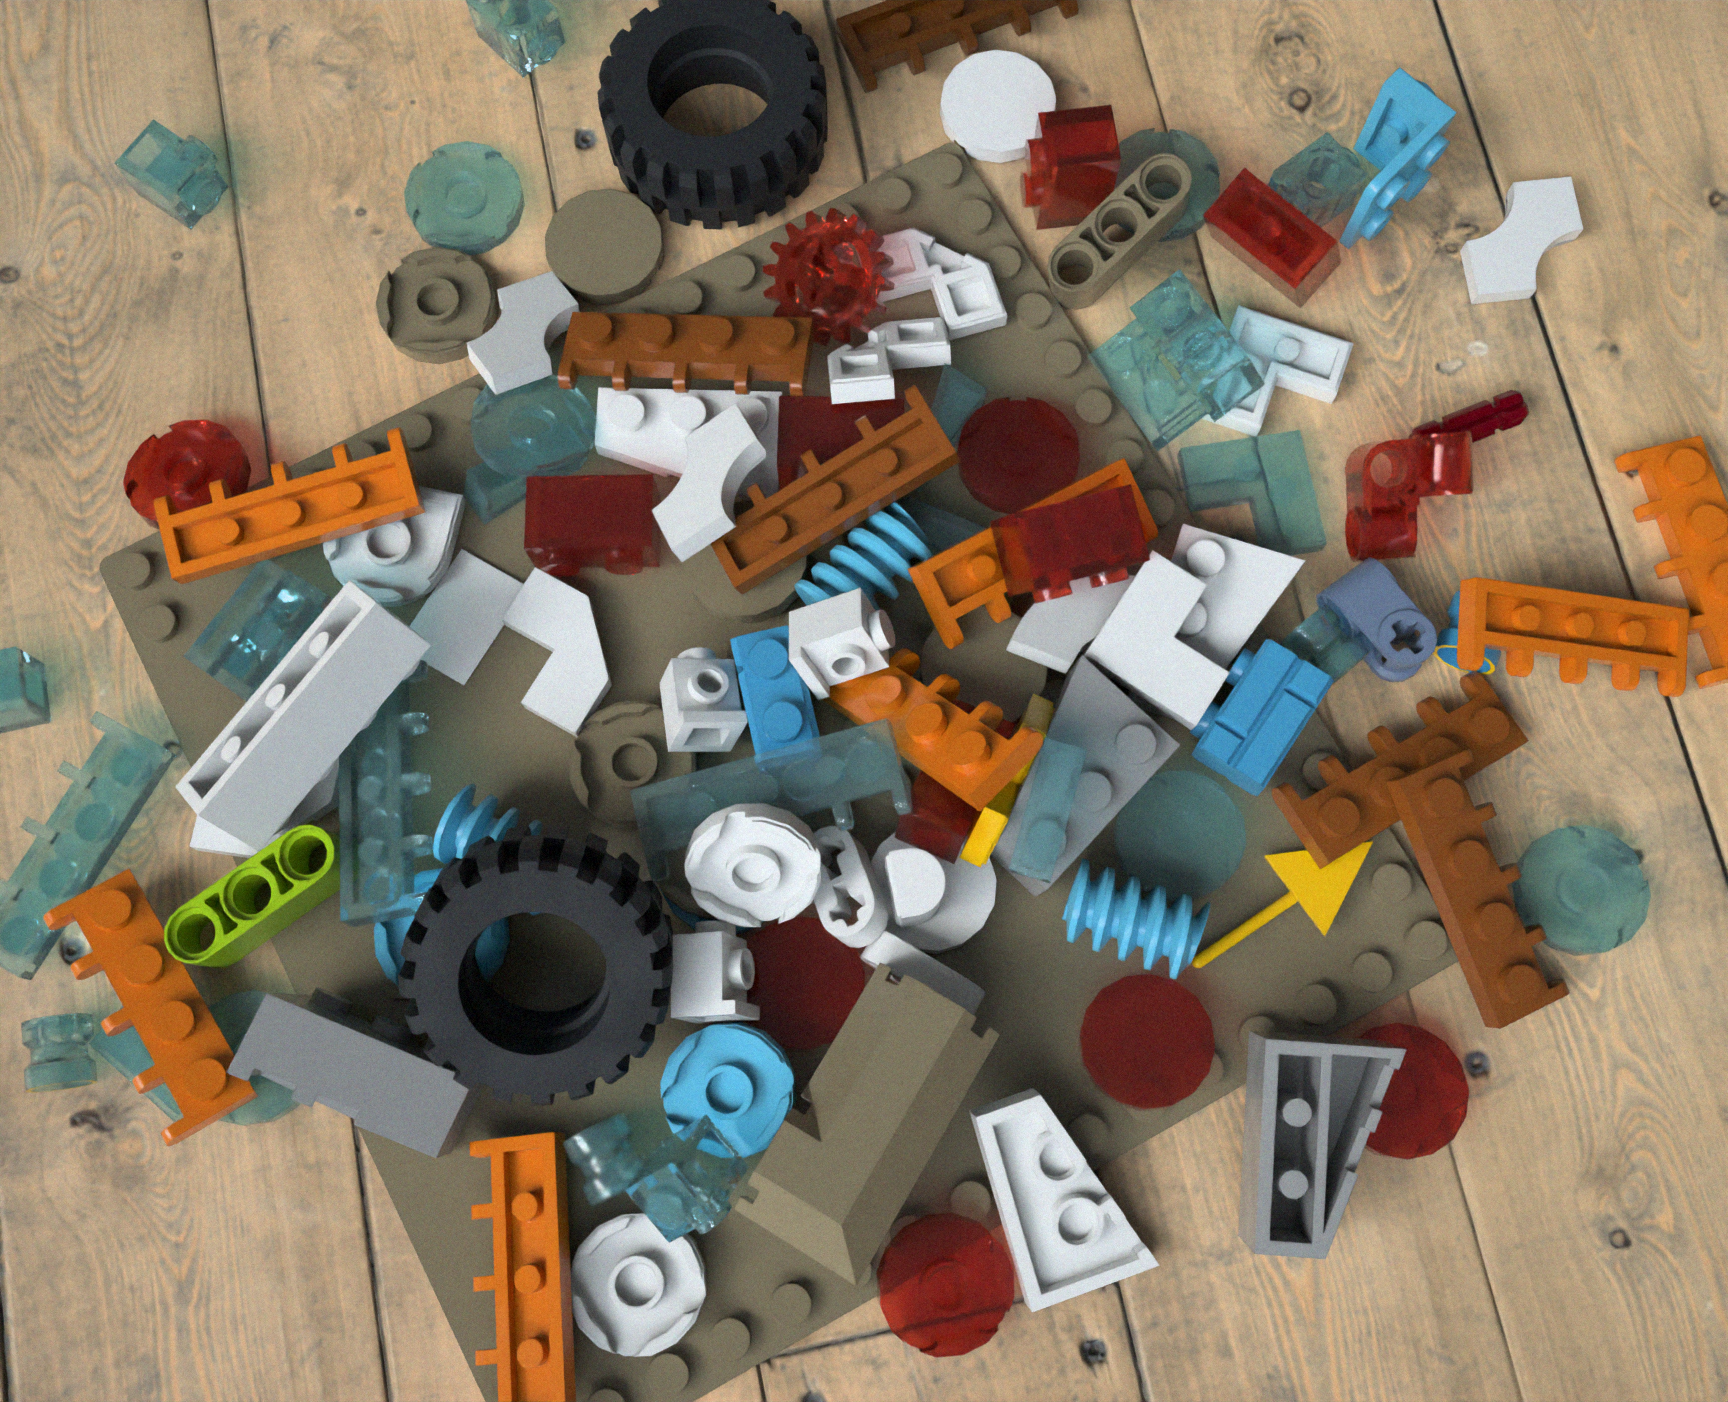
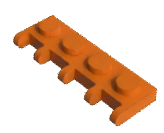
[154,427,426,584]
[1614,435,1728,689]
[907,458,1158,649]
[1457,577,1689,697]
[822,648,1043,811]
[43,868,258,1146]
[469,1132,576,1402]

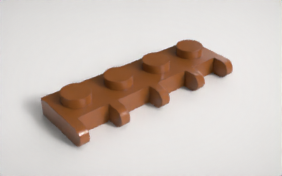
[558,312,815,397]
[711,384,961,595]
[1272,671,1529,869]
[1386,747,1570,1029]

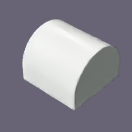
[884,848,946,928]

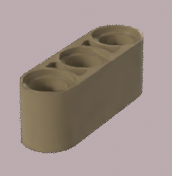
[1047,153,1192,310]

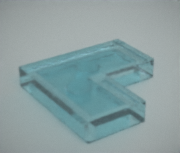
[1177,430,1327,556]

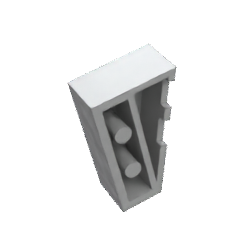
[991,655,1180,897]
[226,987,484,1158]
[1238,1031,1407,1259]

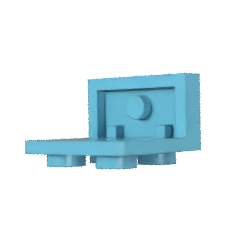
[1339,67,1457,249]

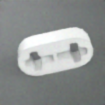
[813,826,889,948]
[860,930,986,1015]

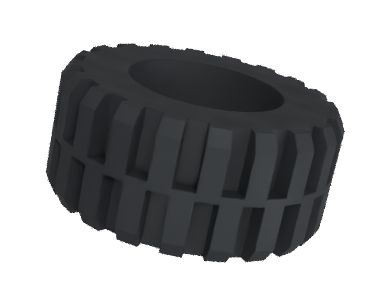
[597,0,828,230]
[398,824,673,1106]

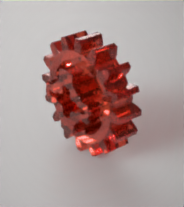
[762,208,895,346]

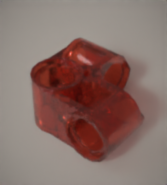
[1345,431,1474,562]

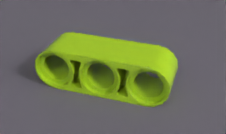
[164,825,358,968]

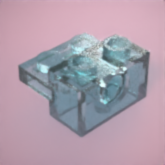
[1088,269,1265,451]
[183,559,333,702]

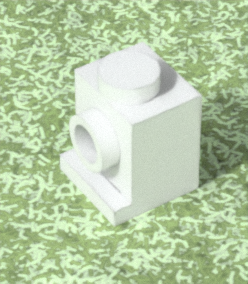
[789,587,895,700]
[659,647,748,752]
[671,921,760,1024]

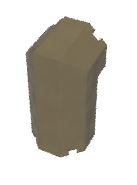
[734,963,1000,1286]

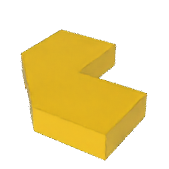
[959,693,1055,868]

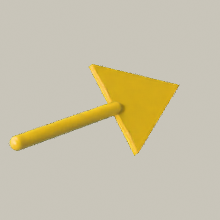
[1192,841,1373,968]

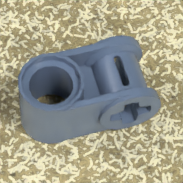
[1316,557,1437,682]

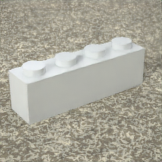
[176,580,431,851]

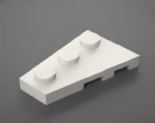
[595,388,783,501]
[1128,524,1306,719]
[969,1088,1160,1312]

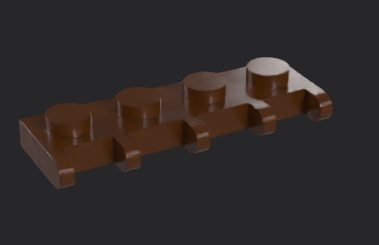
[836,0,1078,93]

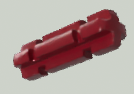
[1409,390,1529,461]

